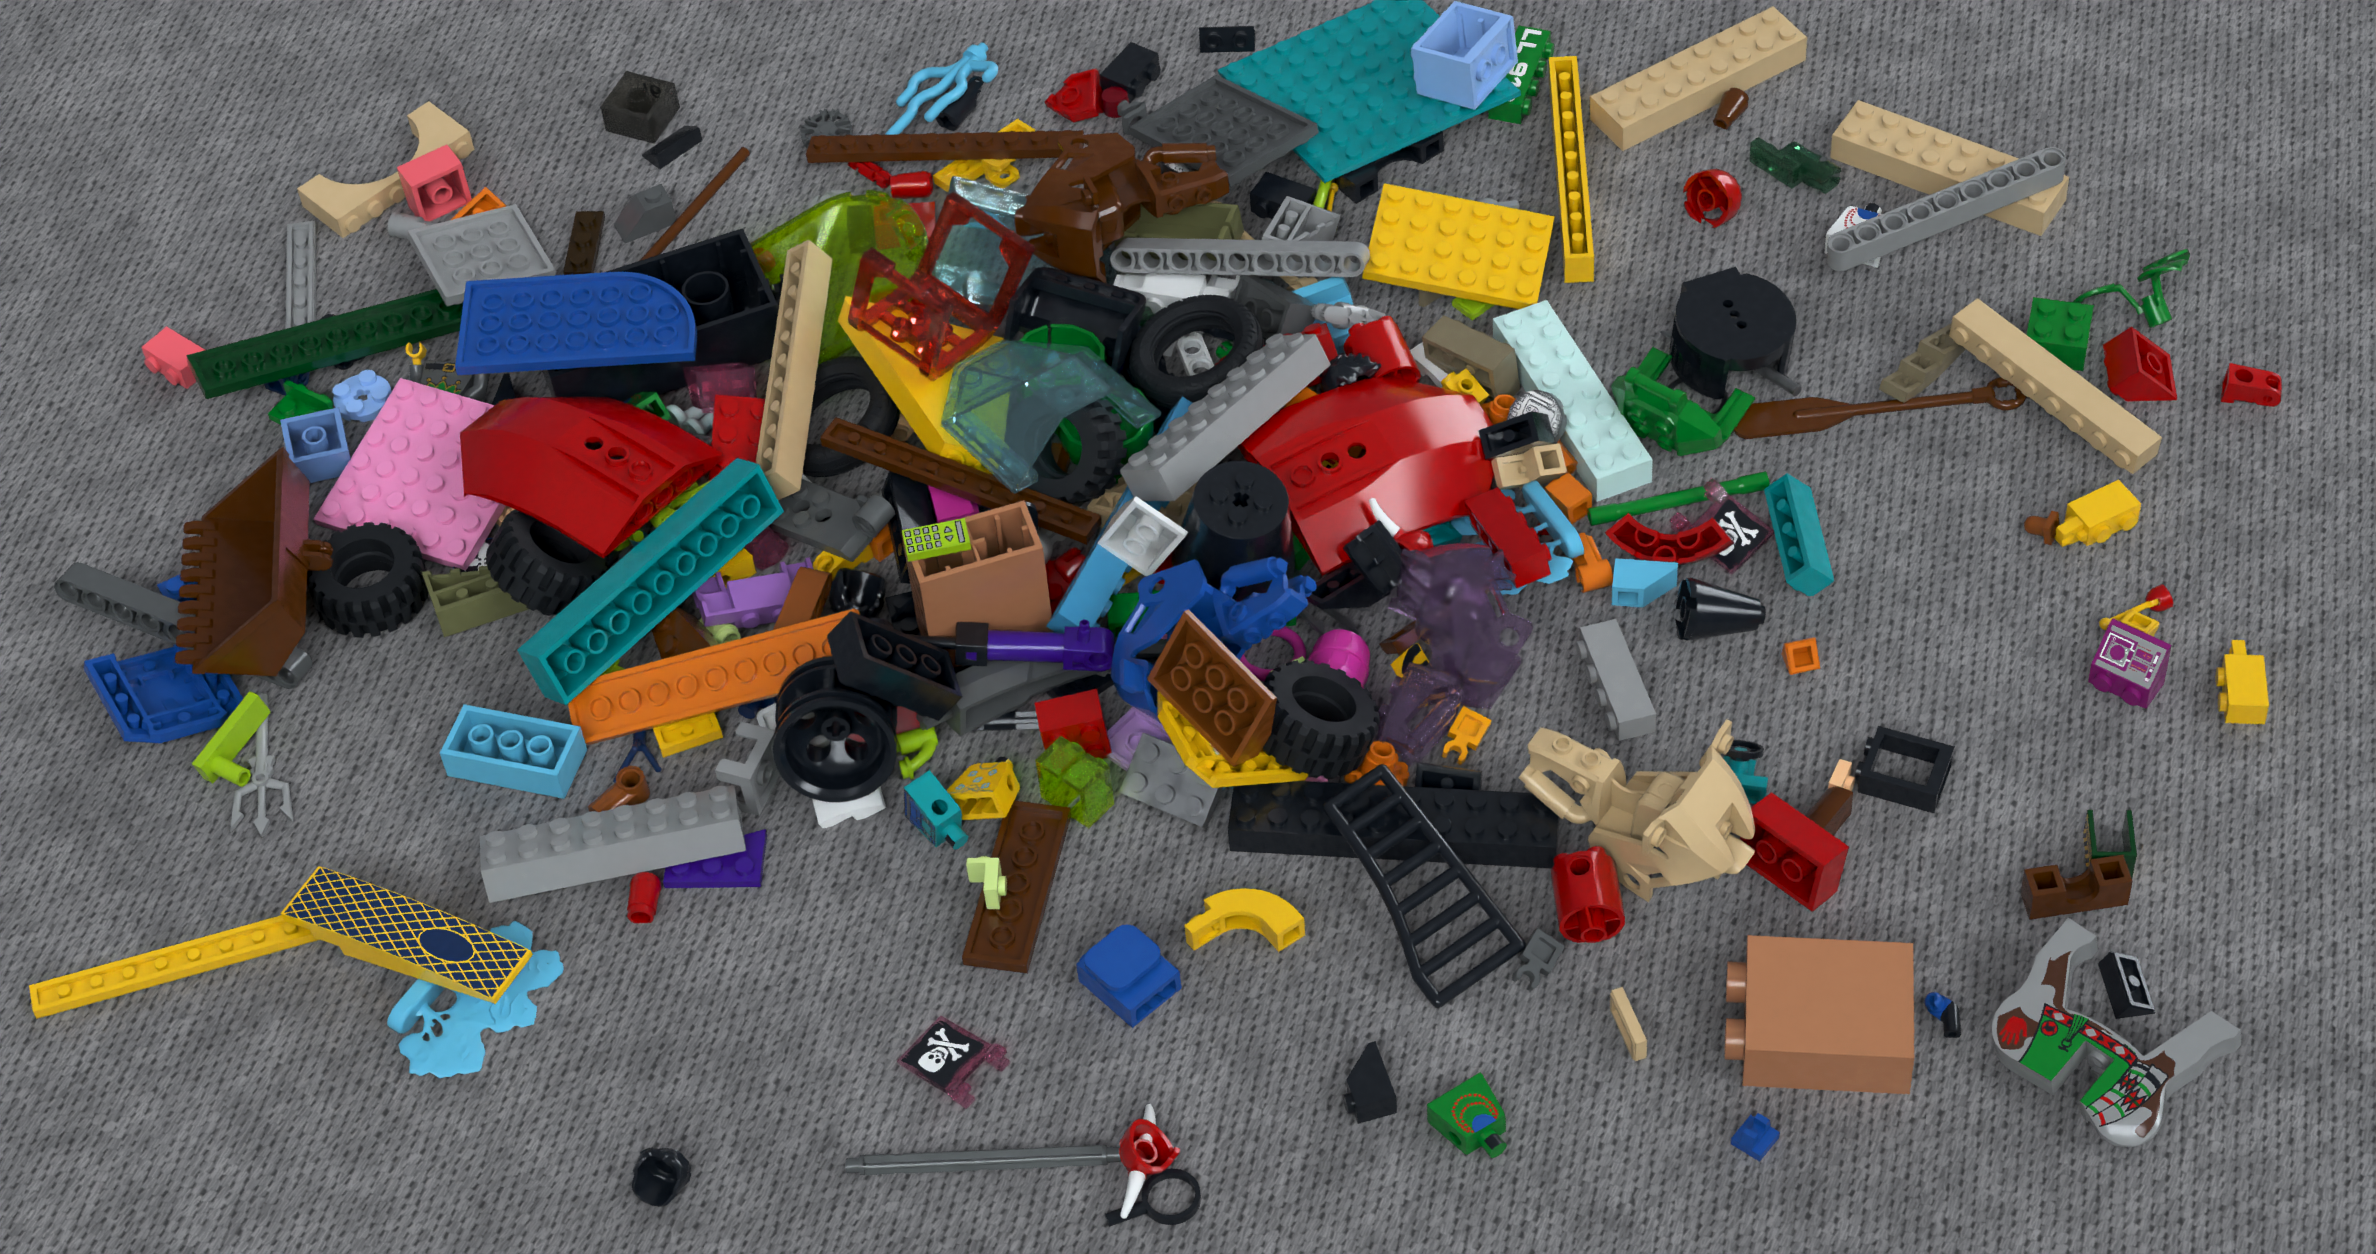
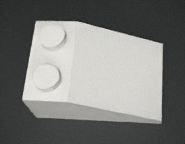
[1097,496,1188,576]

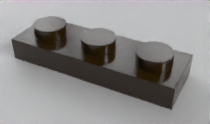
[563,211,605,275]

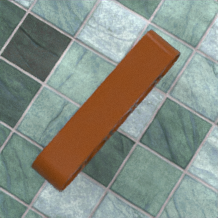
[773,566,832,630]

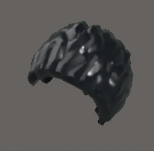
[829,568,886,619]

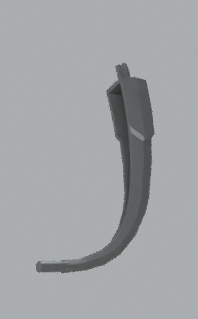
[916,637,1167,736]

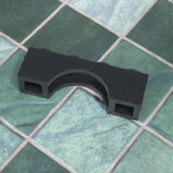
[1334,131,1444,204]

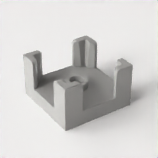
[715,721,780,816]

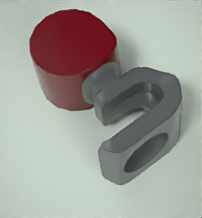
[1102,86,1147,135]

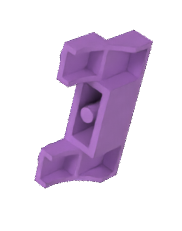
[692,557,826,628]

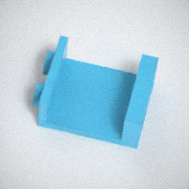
[1291,277,1354,354]

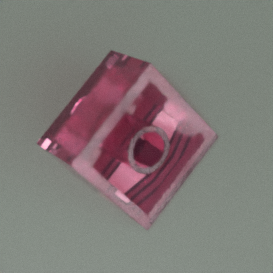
[683,362,757,413]

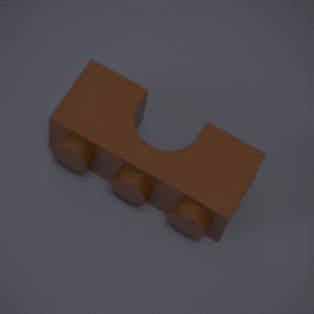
[2021,855,2133,920]

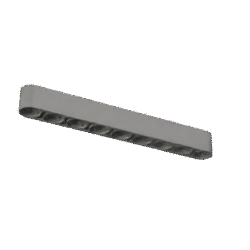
[1827,147,2066,271]
[1110,238,1370,277]

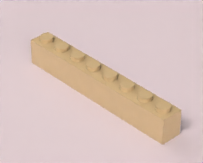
[1949,298,2162,474]

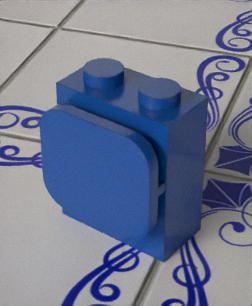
[1076,925,1181,1028]

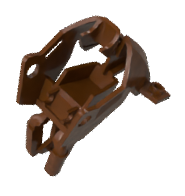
[1014,133,1229,283]

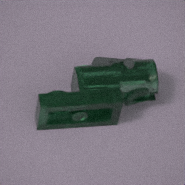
[1749,137,1841,194]

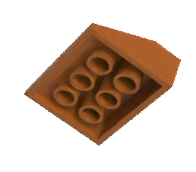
[1147,609,1277,767]

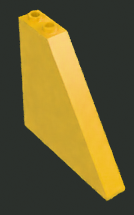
[838,296,1017,477]

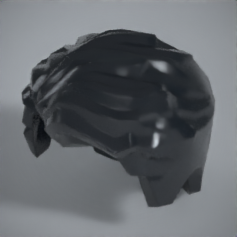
[632,1147,691,1207]

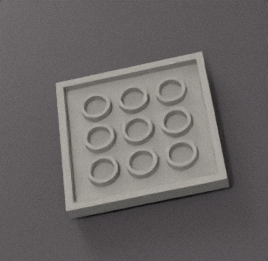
[408,204,556,306]

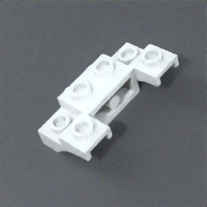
[1113,273,1240,314]

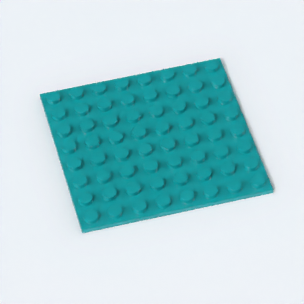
[1218,0,1521,183]

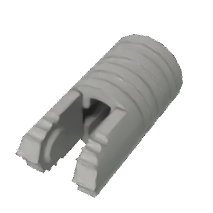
[388,212,437,240]

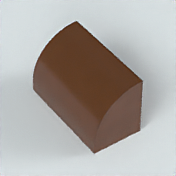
[1805,787,1853,836]

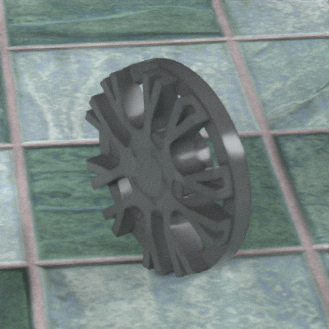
[800,109,853,149]

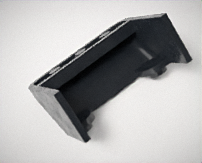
[1003,267,1146,374]

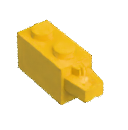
[2055,479,2141,547]
[2215,640,2269,724]

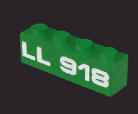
[1488,25,1555,124]

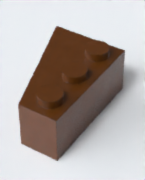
[652,607,719,659]

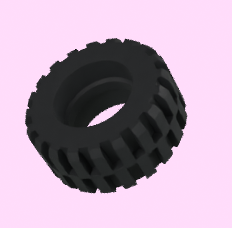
[1006,387,1127,504]
[486,509,610,616]
[307,522,429,638]
[1263,660,1380,779]

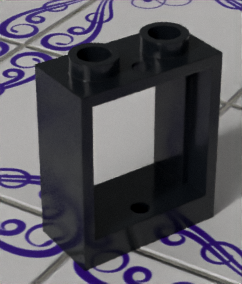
[1855,726,1955,813]

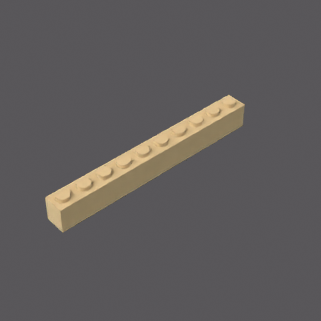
[756,240,832,500]

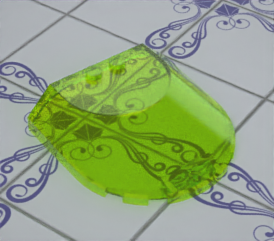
[750,190,929,364]

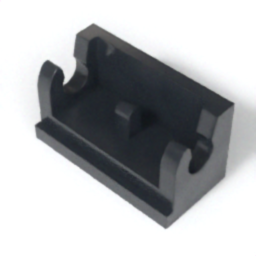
[1343,520,1417,598]

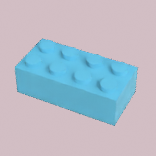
[440,704,587,799]

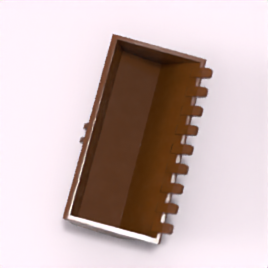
[175,447,333,676]

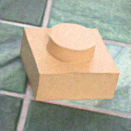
[1828,759,1855,791]

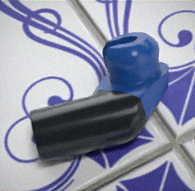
[1924,992,1961,1038]

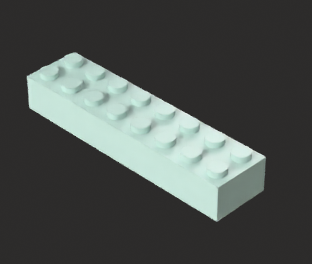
[1493,300,1653,502]

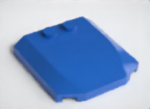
[84,644,243,743]

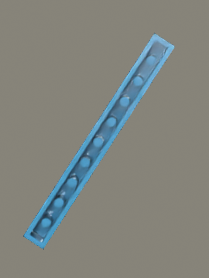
[1046,396,1192,633]

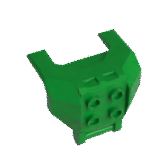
[1611,347,1755,456]

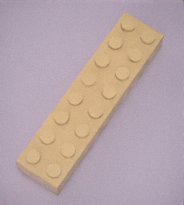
[1590,7,1807,151]
[1830,100,2069,236]

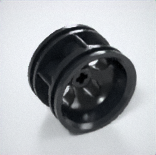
[773,656,898,802]

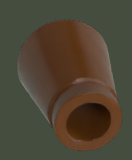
[1713,88,1749,130]

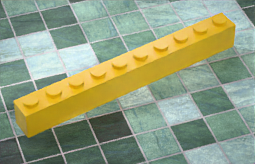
[1549,56,1594,283]

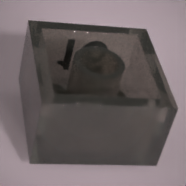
[600,71,680,144]

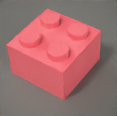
[397,144,472,221]

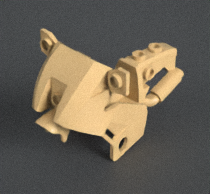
[1519,719,1755,902]

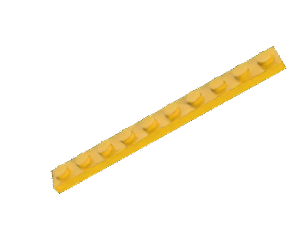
[29,915,319,1019]

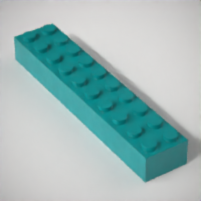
[517,458,784,705]

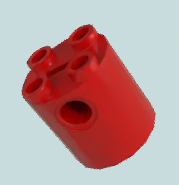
[1343,316,1421,382]
[1551,846,1625,943]

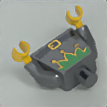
[405,342,490,401]

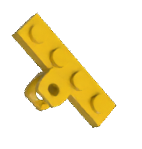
[933,119,1035,195]

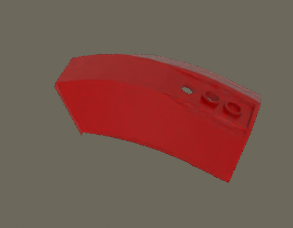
[1237,376,1494,576]
[460,397,724,558]

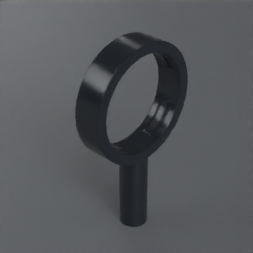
[1105,1168,1201,1227]

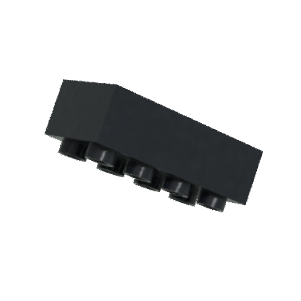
[542,228,779,402]

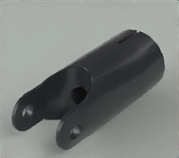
[936,76,984,131]

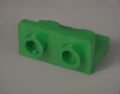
[268,380,334,425]

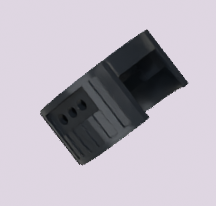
[1669,267,1796,400]

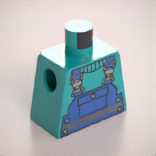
[904,770,969,850]

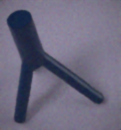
[613,730,662,783]

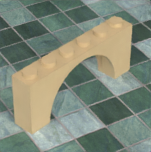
[297,101,475,238]

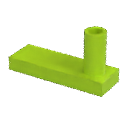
[192,691,271,787]

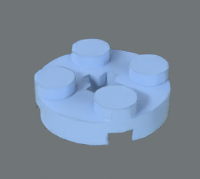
[333,370,392,422]

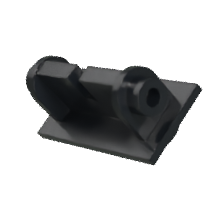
[1199,26,1255,53]

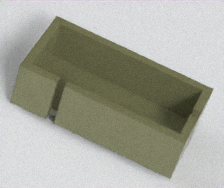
[1114,203,1244,261]

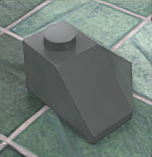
[614,184,676,244]

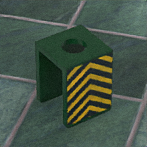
[2083,810,2137,878]

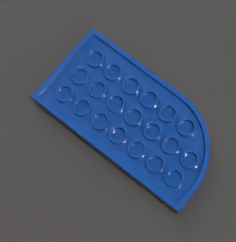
[455,272,697,375]

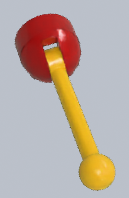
[2099,584,2173,630]

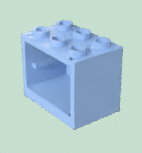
[1411,1,1518,110]

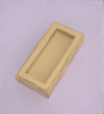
[1610,987,1647,1061]

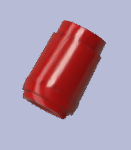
[890,171,933,199]
[627,872,661,923]

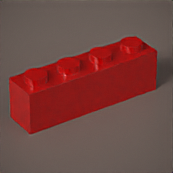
[1464,487,1552,588]

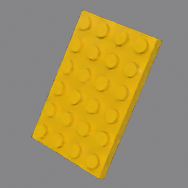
[1362,183,1555,309]

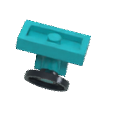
[1723,740,1768,804]

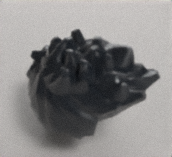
[1319,353,1382,392]

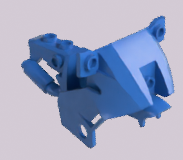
[1111,557,1317,723]

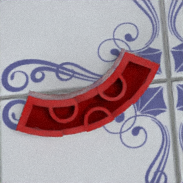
[1605,513,1734,565]

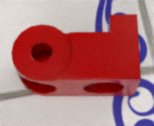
[2221,363,2282,407]

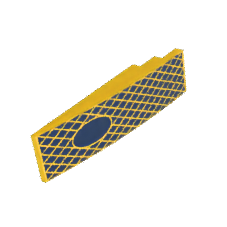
[280,866,533,1004]

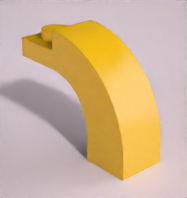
[1184,888,1305,952]

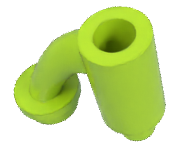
[896,727,939,780]

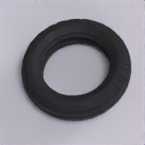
[1129,295,1264,409]
[803,356,901,477]

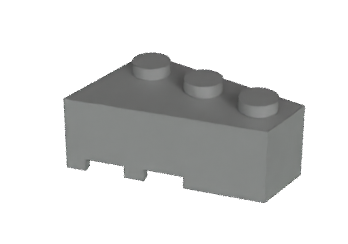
[1262,196,1340,262]

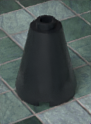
[1675,578,1766,641]

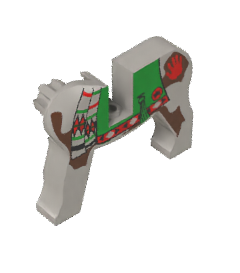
[1992,918,2241,1147]

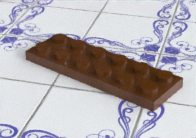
[962,800,1071,974]

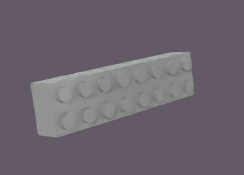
[1120,333,1331,501]
[480,785,746,903]

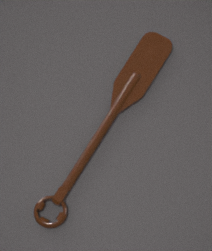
[1734,377,2027,439]

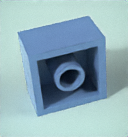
[280,407,351,483]

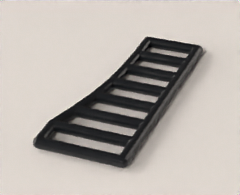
[1322,764,1526,1008]

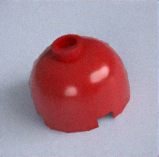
[1683,168,1742,228]

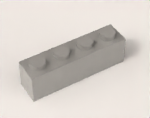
[1575,619,1656,741]

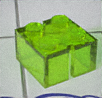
[1035,736,1114,828]

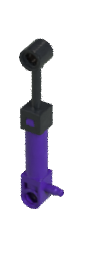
[870,618,1115,672]

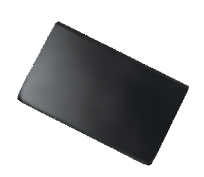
[642,126,702,169]
[1415,762,1482,790]
[2098,951,2156,1019]

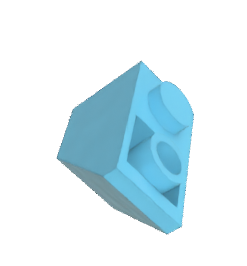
[1612,558,1678,607]

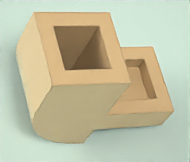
[1491,443,1567,490]

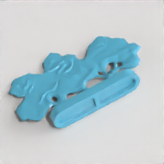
[1450,480,1584,595]
[387,921,564,1078]

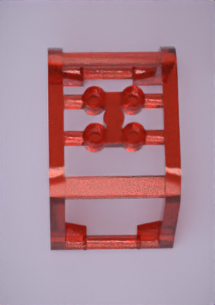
[848,191,1035,381]

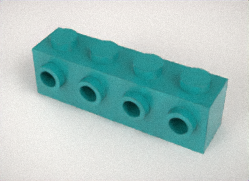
[1764,473,1834,596]

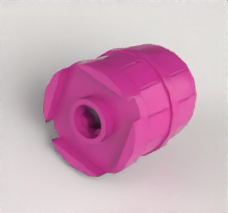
[1308,629,1370,689]

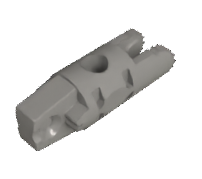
[1311,302,1385,329]

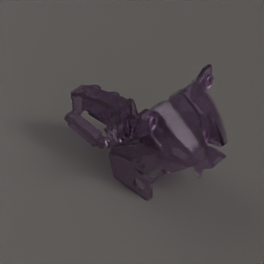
[1376,543,1533,767]

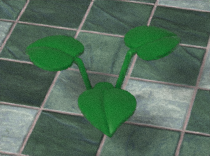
[2073,249,2190,328]

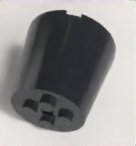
[1171,461,1296,602]

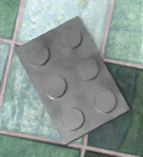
[1119,733,1223,828]

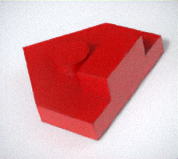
[1044,68,1103,122]

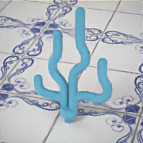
[885,42,998,135]

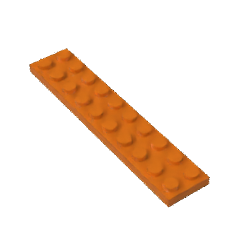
[568,609,860,745]

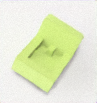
[966,856,1007,909]

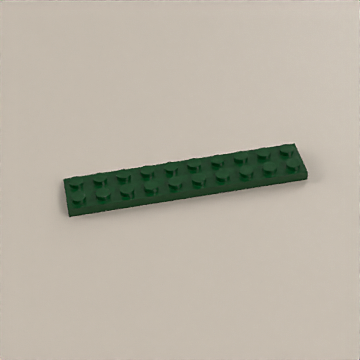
[186,289,463,399]

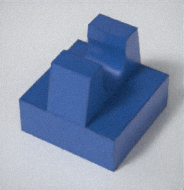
[1731,1113,1780,1162]

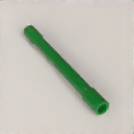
[1587,471,1770,526]

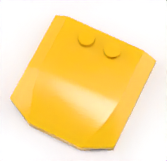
[1157,691,1308,788]

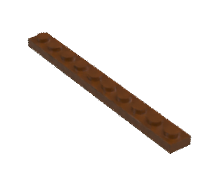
[806,130,1084,163]
[820,417,1102,545]

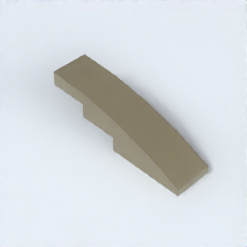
[1879,324,1966,403]

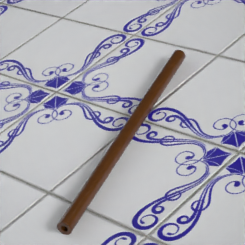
[639,147,750,261]

